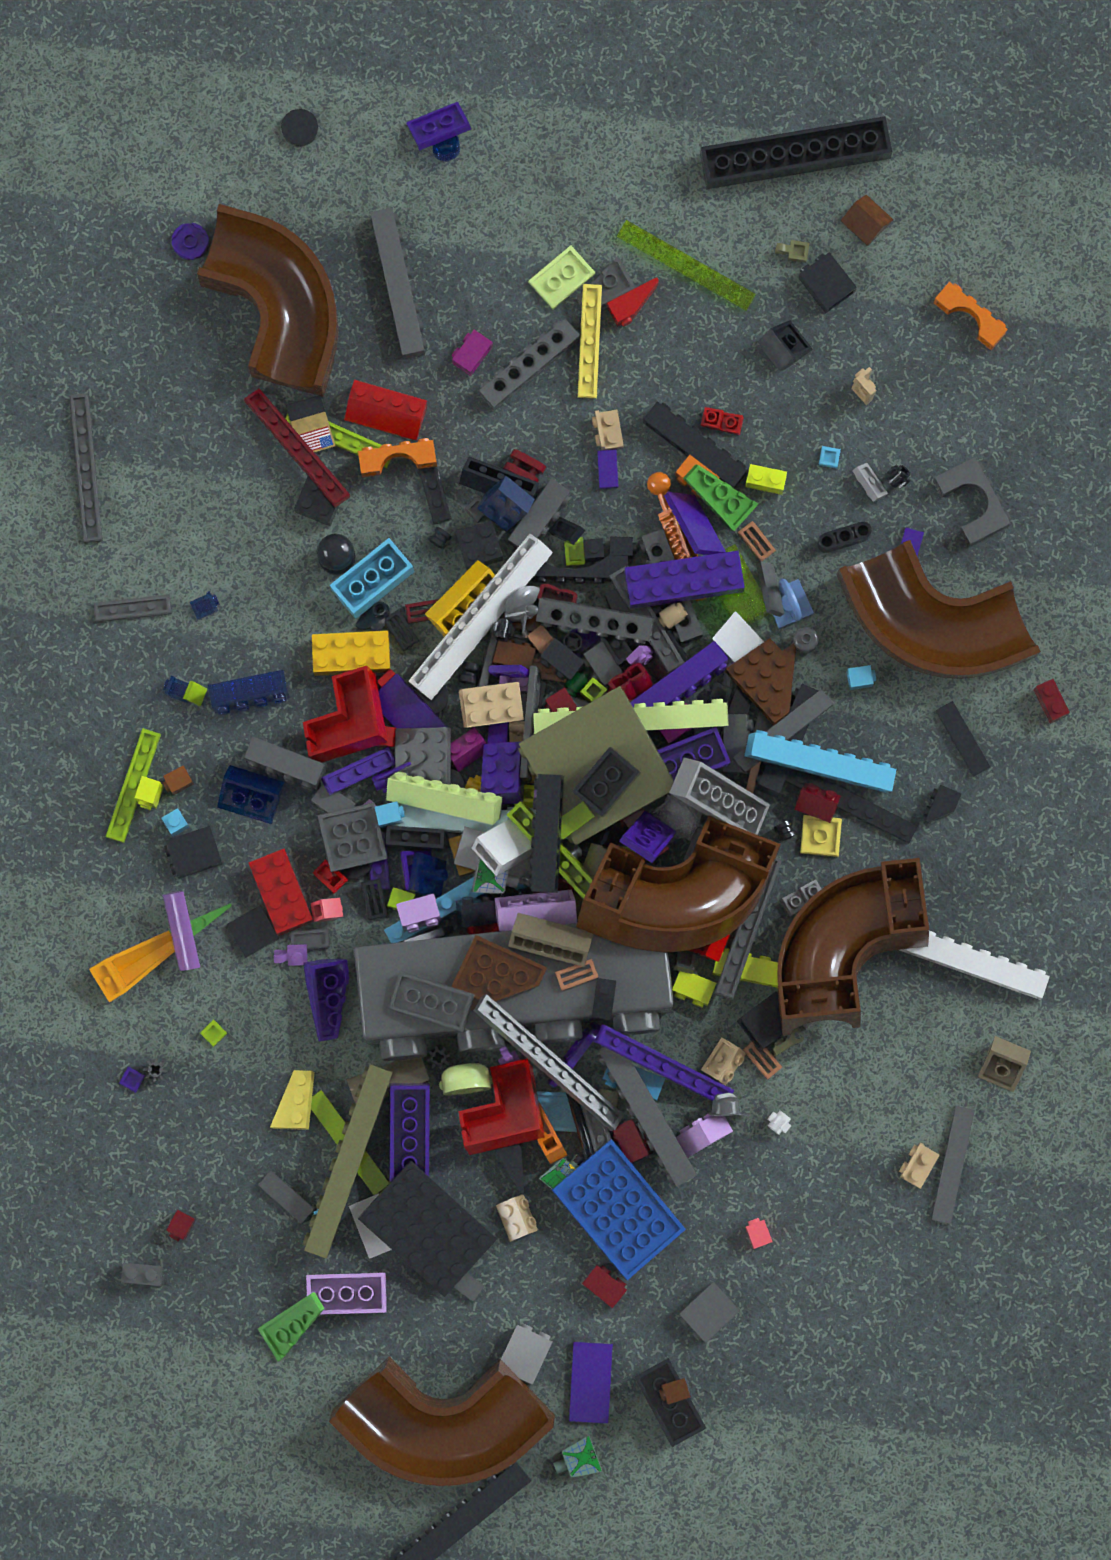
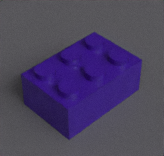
[480,741,525,805]

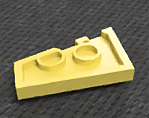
[270,1070,315,1130]

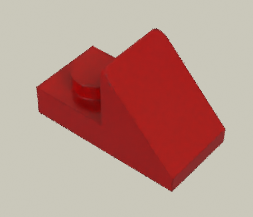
[313,859,348,894]

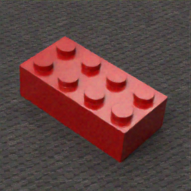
[249,849,314,936]

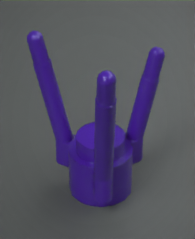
[372,762,411,793]

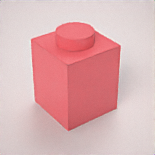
[310,898,343,922]
[745,1218,773,1249]

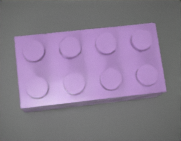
[495,889,577,931]
[306,1273,387,1315]

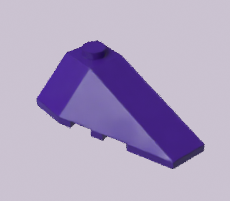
[303,959,349,1042]

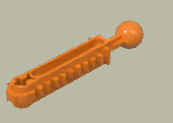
[647,472,706,601]

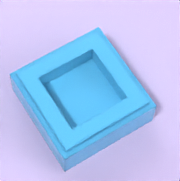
[819,446,841,469]

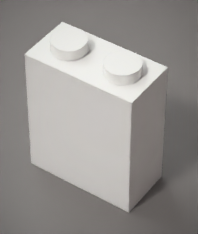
[472,819,534,876]

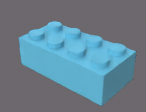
[330,538,415,619]

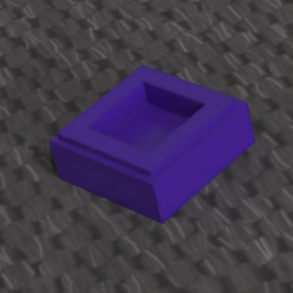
[119,1067,145,1093]

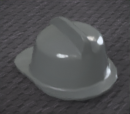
[707,1093,751,1116]

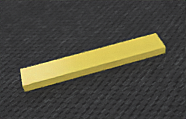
[577,284,602,398]

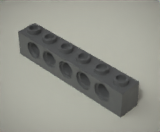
[479,319,580,411]
[639,529,703,645]
[536,597,655,644]

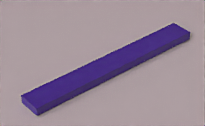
[594,1024,734,1102]

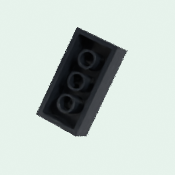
[634,1358,706,1447]

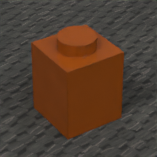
[162,765,194,795]

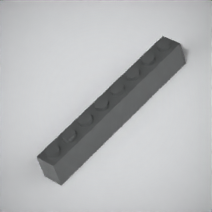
[370,208,428,359]
[597,1047,697,1187]

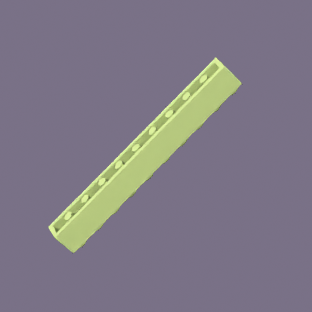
[533,699,729,734]

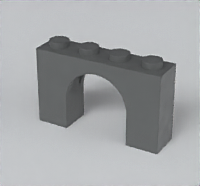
[933,457,1011,547]

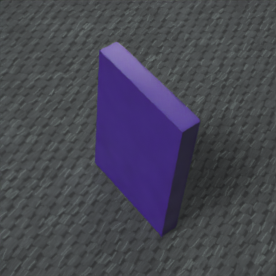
[406,102,471,151]

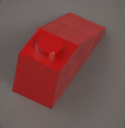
[607,277,659,327]

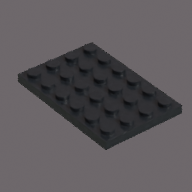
[358,1160,497,1297]

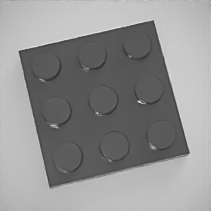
[395,727,451,785]
[318,803,387,872]

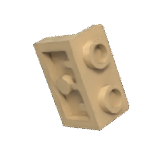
[852,367,877,405]
[592,410,624,450]
[701,1038,746,1086]
[899,1143,939,1189]

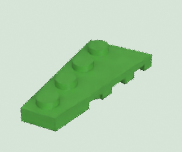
[683,464,758,531]
[258,1292,325,1362]

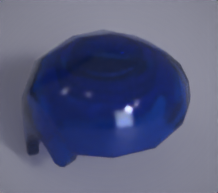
[432,136,460,162]

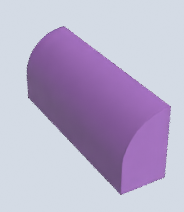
[162,891,200,971]

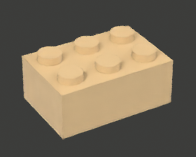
[459,682,524,728]

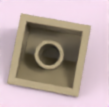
[978,1036,1031,1092]

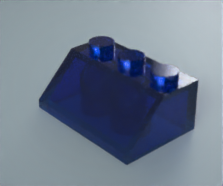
[217,765,284,824]

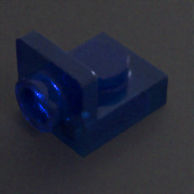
[190,591,220,620]
[163,675,189,704]

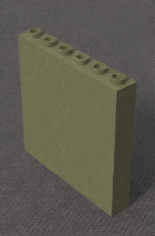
[518,686,674,845]

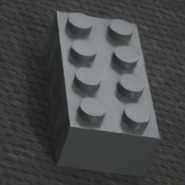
[244,737,326,792]

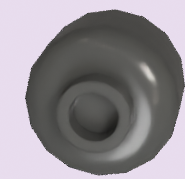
[793,627,819,654]

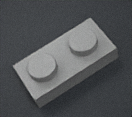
[853,463,888,502]

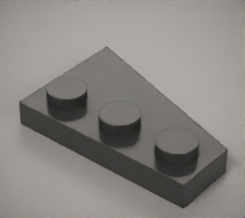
[577,256,636,308]

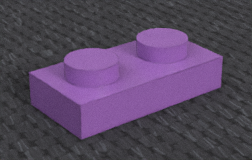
[626,646,654,665]

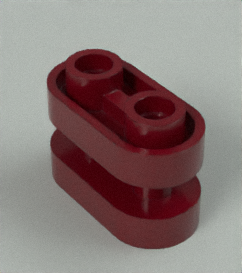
[502,449,546,482]

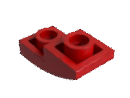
[701,407,744,435]

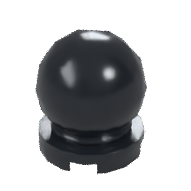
[317,533,356,575]

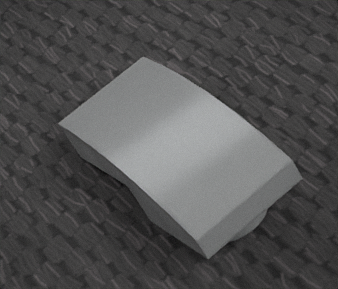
[780,879,821,916]

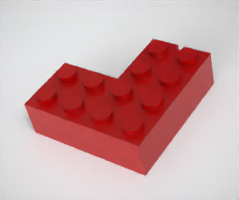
[303,665,388,763]
[458,1058,545,1155]

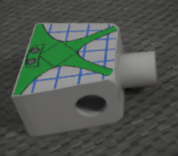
[471,856,519,893]

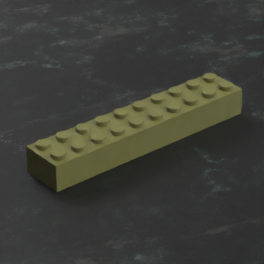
[302,1063,393,1258]

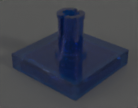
[409,852,448,899]

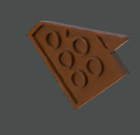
[725,638,796,726]
[451,935,547,1011]

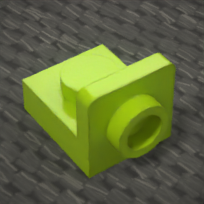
[564,537,585,566]

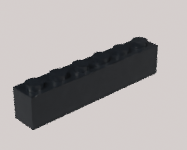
[643,401,747,489]
[755,684,819,798]
[529,774,564,893]

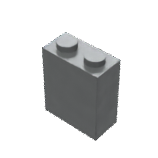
[679,1282,740,1343]

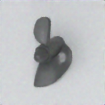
[504,586,540,638]

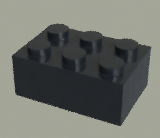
[572,747,641,817]

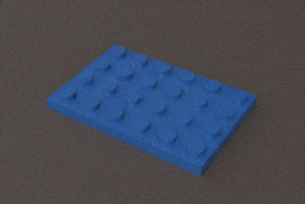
[552,1139,686,1280]

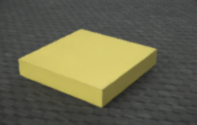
[800,815,842,857]

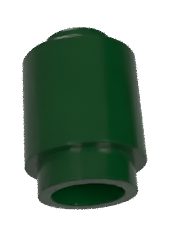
[564,670,589,698]

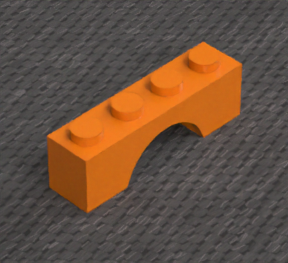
[933,282,1008,350]
[358,438,437,477]

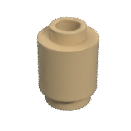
[658,602,688,629]

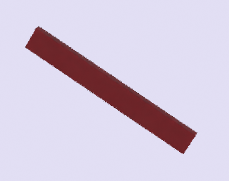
[244,388,350,508]

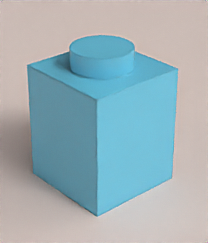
[847,665,876,690]
[375,802,405,828]
[162,808,189,837]

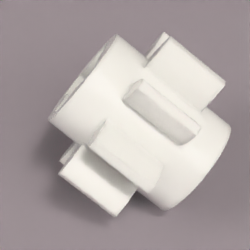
[767,1110,791,1135]

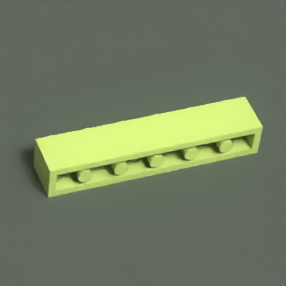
[386,772,502,825]

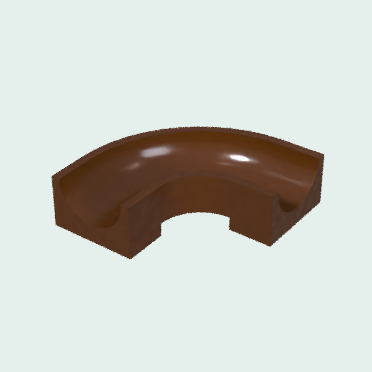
[197,204,339,397]
[836,540,1041,679]
[576,816,781,952]
[777,858,929,1035]
[329,1356,555,1486]

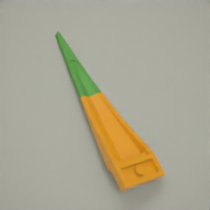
[89,903,232,1002]

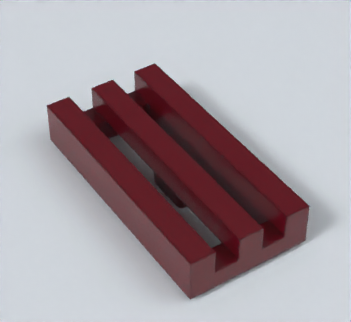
[405,599,439,624]

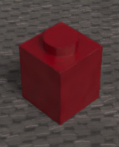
[166,1210,196,1241]

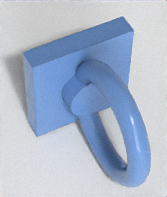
[772,578,814,629]

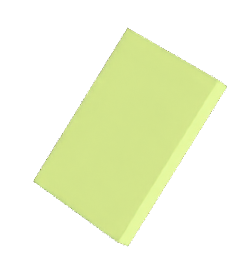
[528,245,595,310]

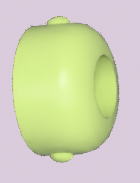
[439,1063,493,1095]

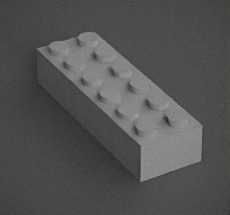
[669,758,770,835]

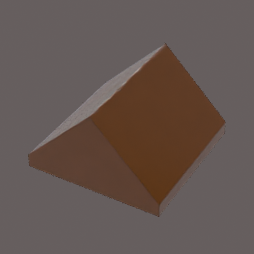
[841,195,894,246]

